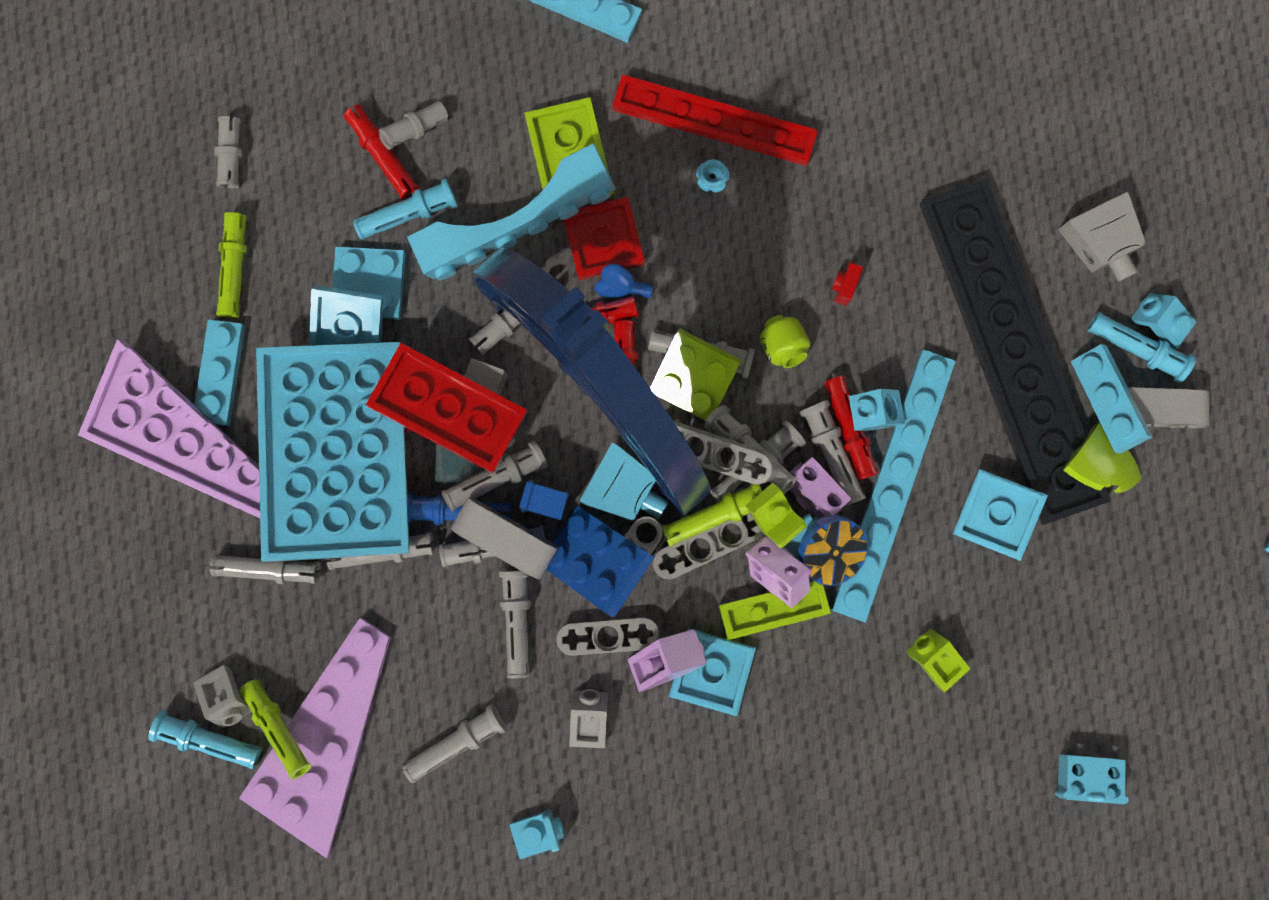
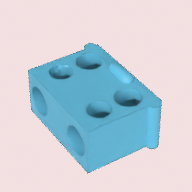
[1055,754,1129,804]

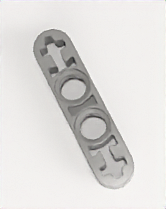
[673,421,778,485]
[653,513,765,579]

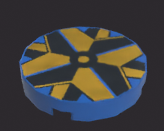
[798,515,868,586]

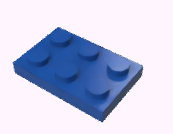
[546,506,655,618]

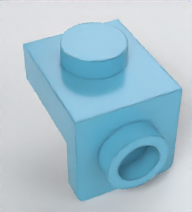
[1131,293,1196,349]

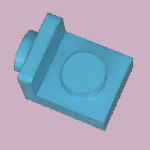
[509,809,565,859]

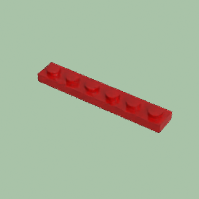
[612,74,818,166]

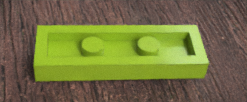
[718,581,831,640]

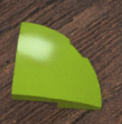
[1063,421,1142,493]

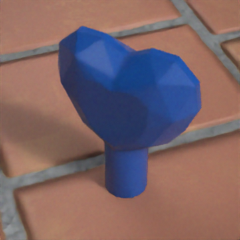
[594,264,653,299]

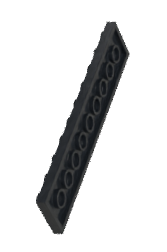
[919,179,1111,525]

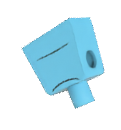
[580,442,669,522]

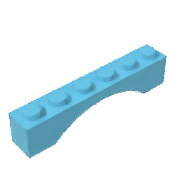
[407,143,616,281]

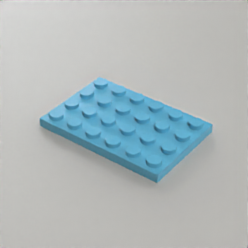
[256,342,410,562]

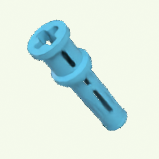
[353,178,458,240]
[1087,312,1197,383]
[148,710,262,770]

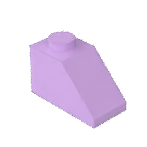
[628,629,707,692]

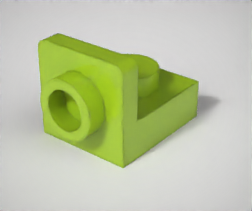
[746,483,807,548]
[906,629,970,693]

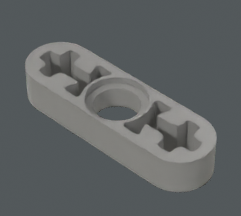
[557,617,659,656]

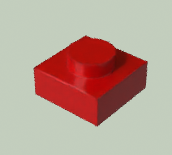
[831,262,863,306]

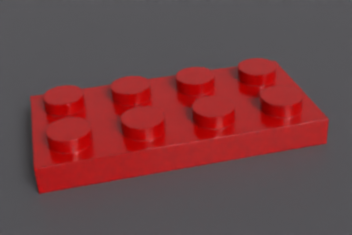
[365,343,527,474]

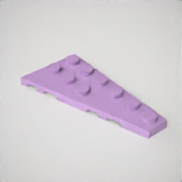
[78,339,260,518]
[239,618,391,858]

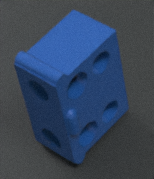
[519,480,568,520]

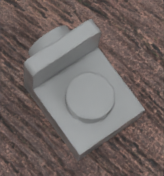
[193,665,251,727]
[569,689,608,748]

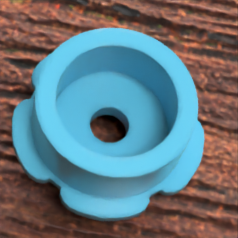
[696,159,730,193]

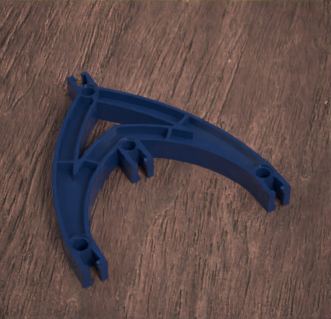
[471,247,711,517]

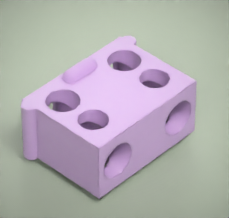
[789,457,851,519]
[745,536,811,608]

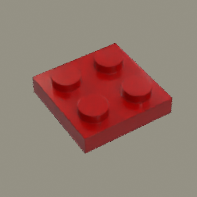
[564,197,645,281]

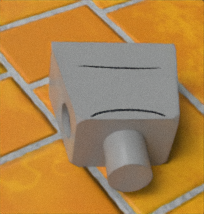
[1059,192,1145,282]

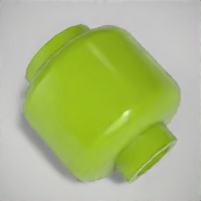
[759,315,811,369]

